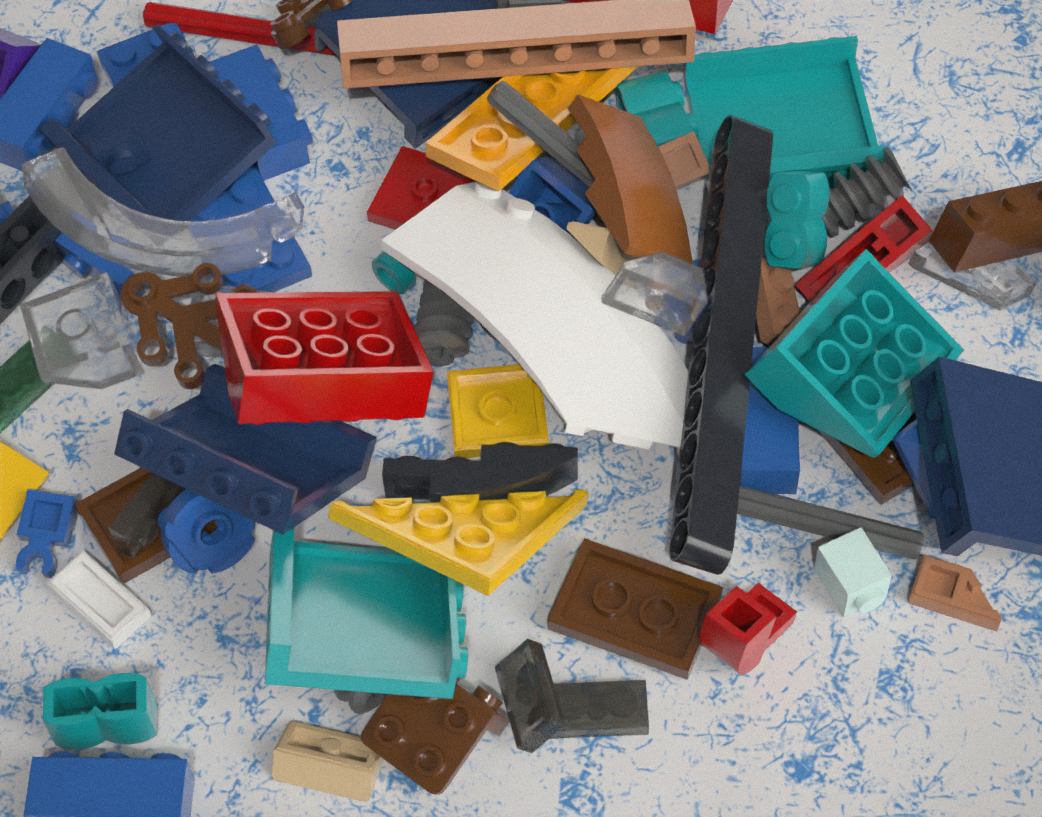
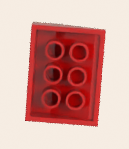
[215,291,434,425]

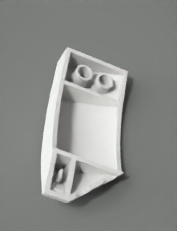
[380,181,689,456]

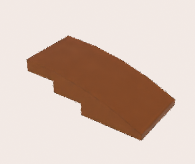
[568,94,693,273]

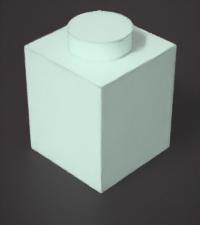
[814,527,892,617]

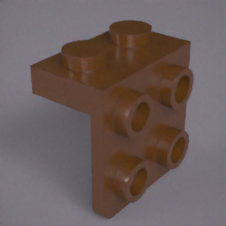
[361,678,511,795]

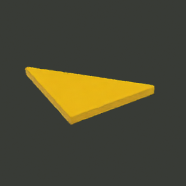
[328,489,589,596]

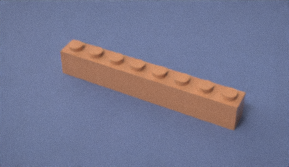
[337,0,696,89]

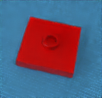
[367,146,476,230]

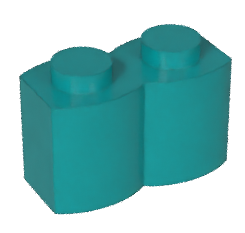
[615,70,699,146]
[765,171,829,269]
[43,673,157,750]

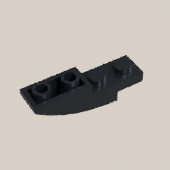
[382,442,578,503]

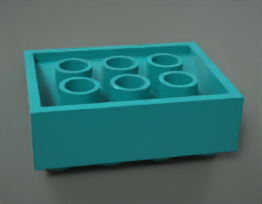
[744,249,964,458]

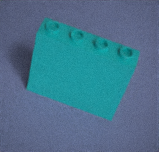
[684,36,886,196]
[264,528,468,699]

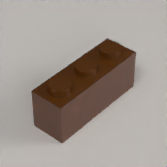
[929,181,1042,273]

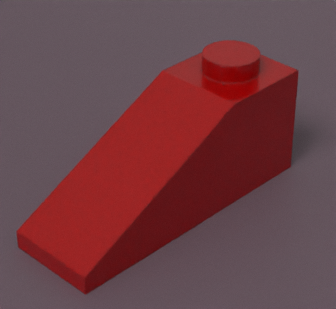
[795,195,933,302]

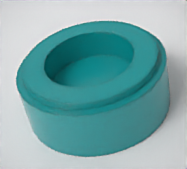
[372,251,416,294]

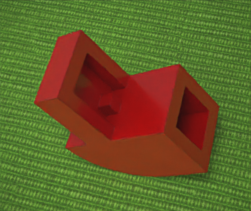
[699,583,797,675]

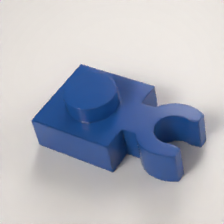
[16,489,78,578]

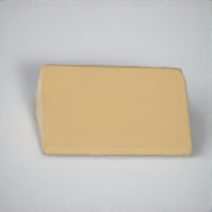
[566,221,641,287]
[272,721,383,802]

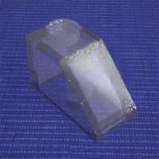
[601,252,708,336]

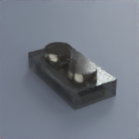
[109,473,186,559]
[495,638,566,754]
[545,680,649,739]

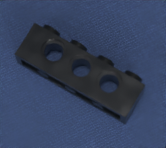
[0,163,106,324]

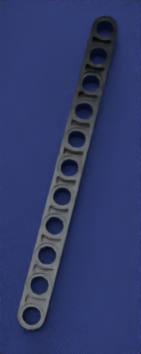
[669,115,773,575]

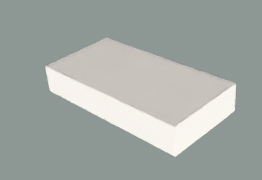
[47,551,151,649]

